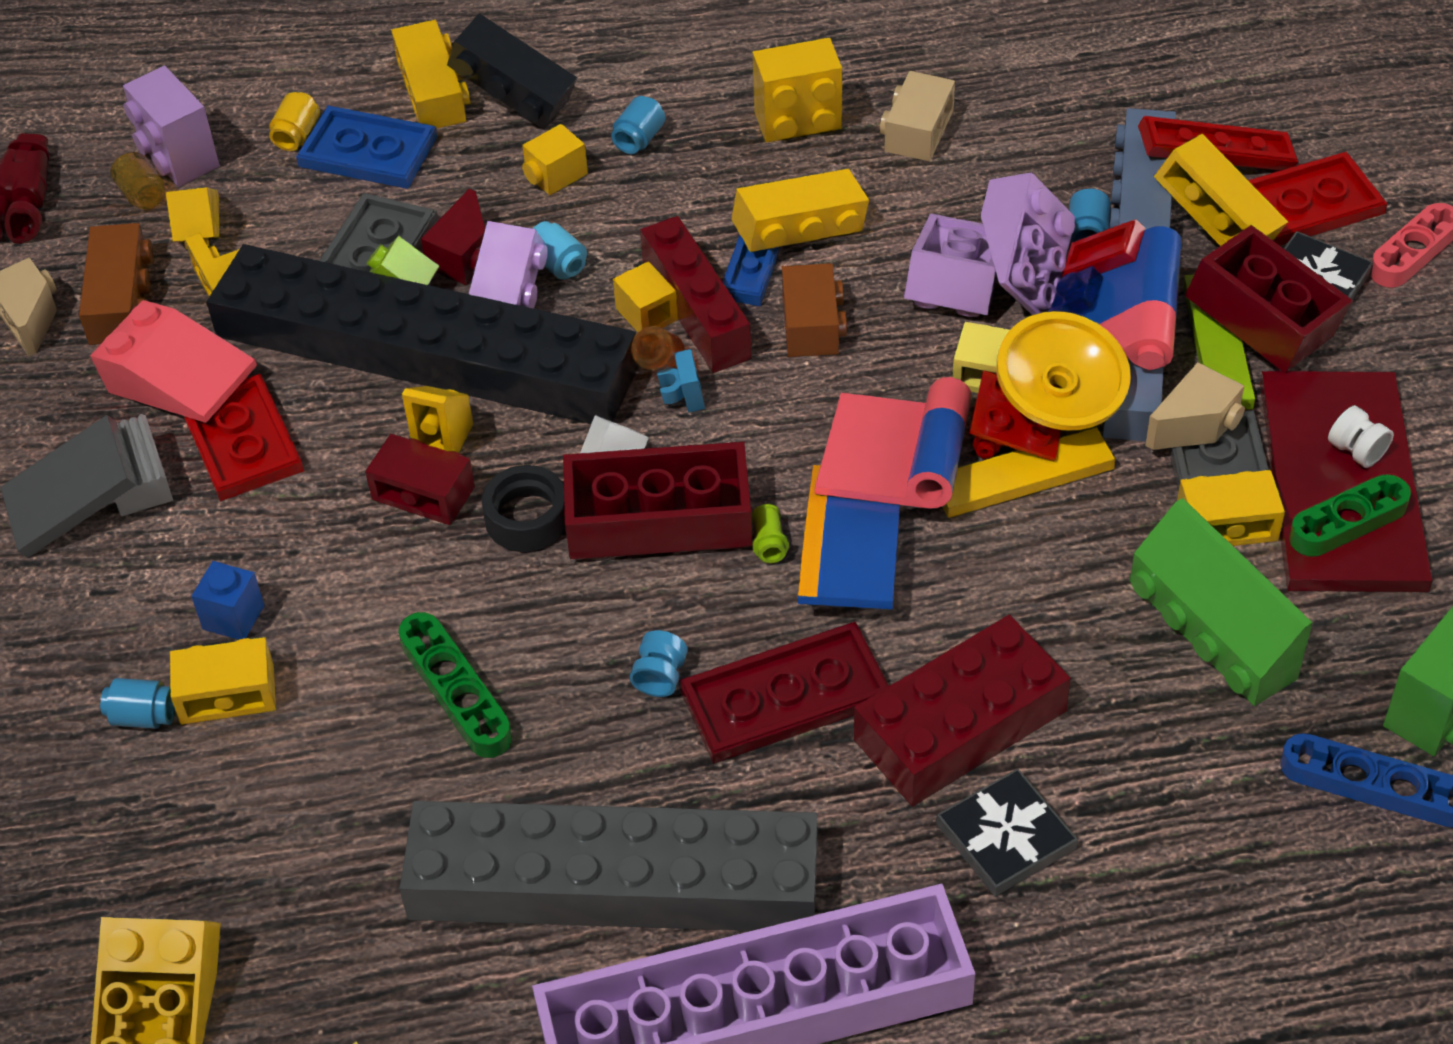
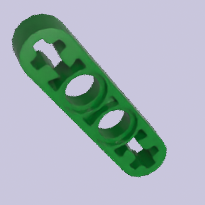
[398,612,512,758]

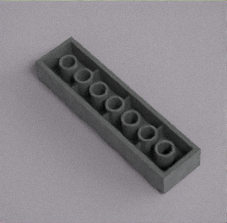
[399,801,818,931]

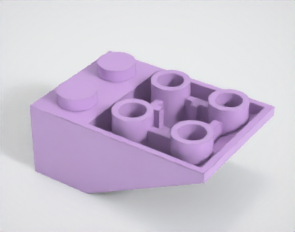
[981,172,1075,315]

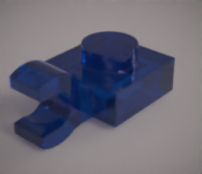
[1048,266,1103,316]

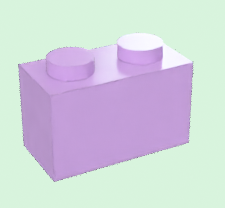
[469,221,547,308]

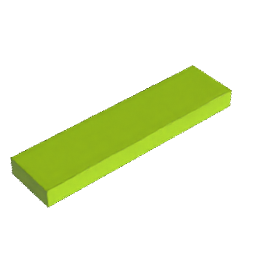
[1183,275,1255,410]

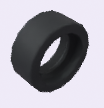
[481,465,566,552]

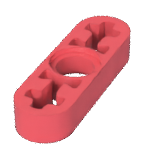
[1370,203,1453,288]

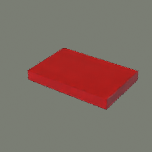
[1248,151,1388,245]
[183,373,304,502]

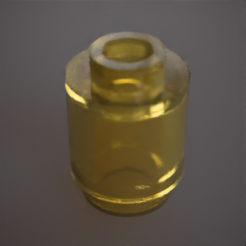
[110,152,165,209]

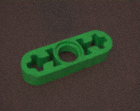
[1289,474,1411,557]

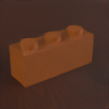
[79,223,154,345]

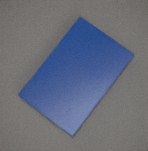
[296,105,438,189]

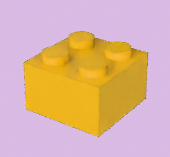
[752,37,842,143]

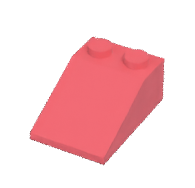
[90,300,257,423]

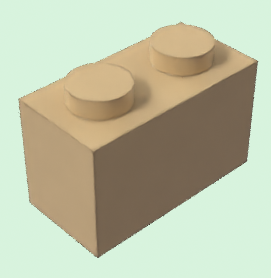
[880,71,955,162]

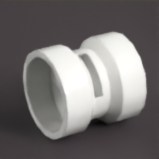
[1328,405,1394,468]

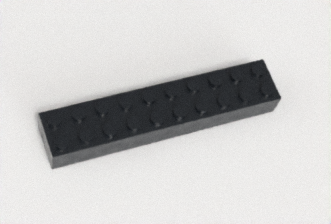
[206,244,639,424]

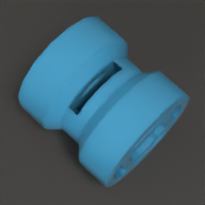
[630,630,688,697]

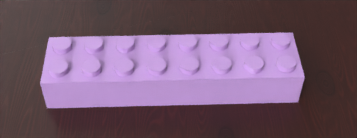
[532,884,975,1044]

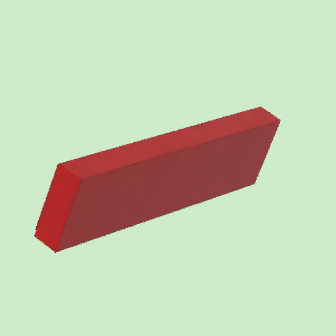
[1138,116,1298,170]

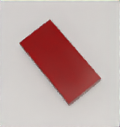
[1062,219,1145,284]

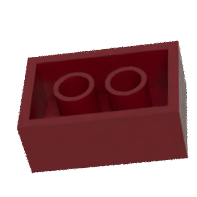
[1185,225,1353,373]

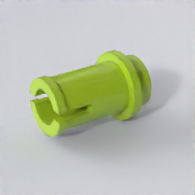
[752,504,789,563]

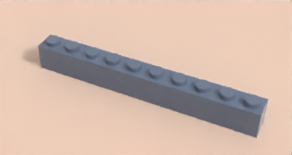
[1103,108,1176,441]

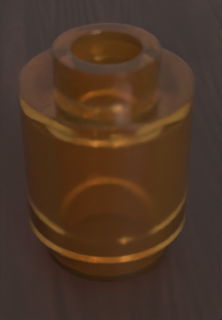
[631,326,685,373]

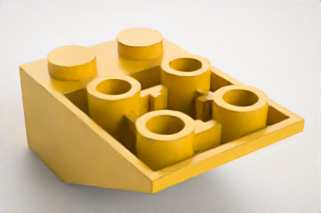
[91,917,221,1044]

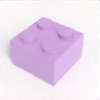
[123,65,220,187]

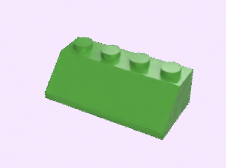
[1129,498,1313,707]

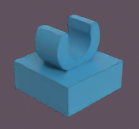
[657,349,705,412]

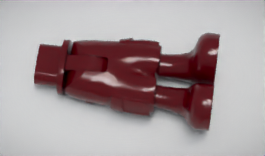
[0,133,50,244]

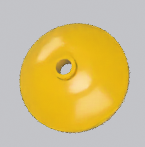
[996,311,1131,430]

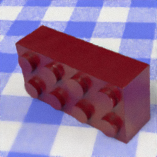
[563,441,752,560]
[854,614,1071,807]

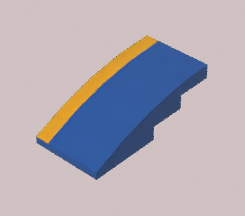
[798,465,900,609]

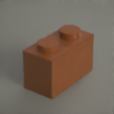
[782,263,847,357]

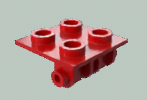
[969,370,1061,461]

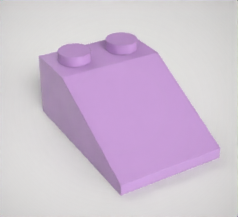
[904,213,998,317]

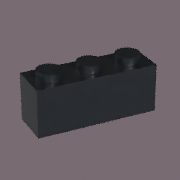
[447,13,577,130]

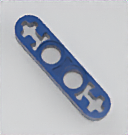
[1280,733,1453,828]

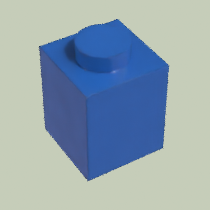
[191,561,265,640]

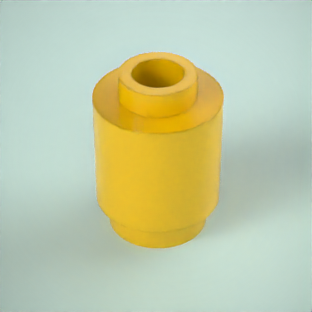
[269,92,320,151]

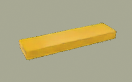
[942,427,1115,518]

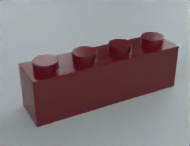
[640,216,752,373]

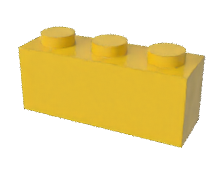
[391,19,471,129]
[1154,134,1288,246]
[731,168,869,252]

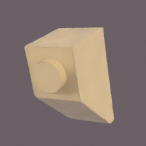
[0,258,57,357]
[1145,362,1245,450]

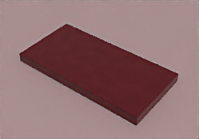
[1260,371,1433,593]

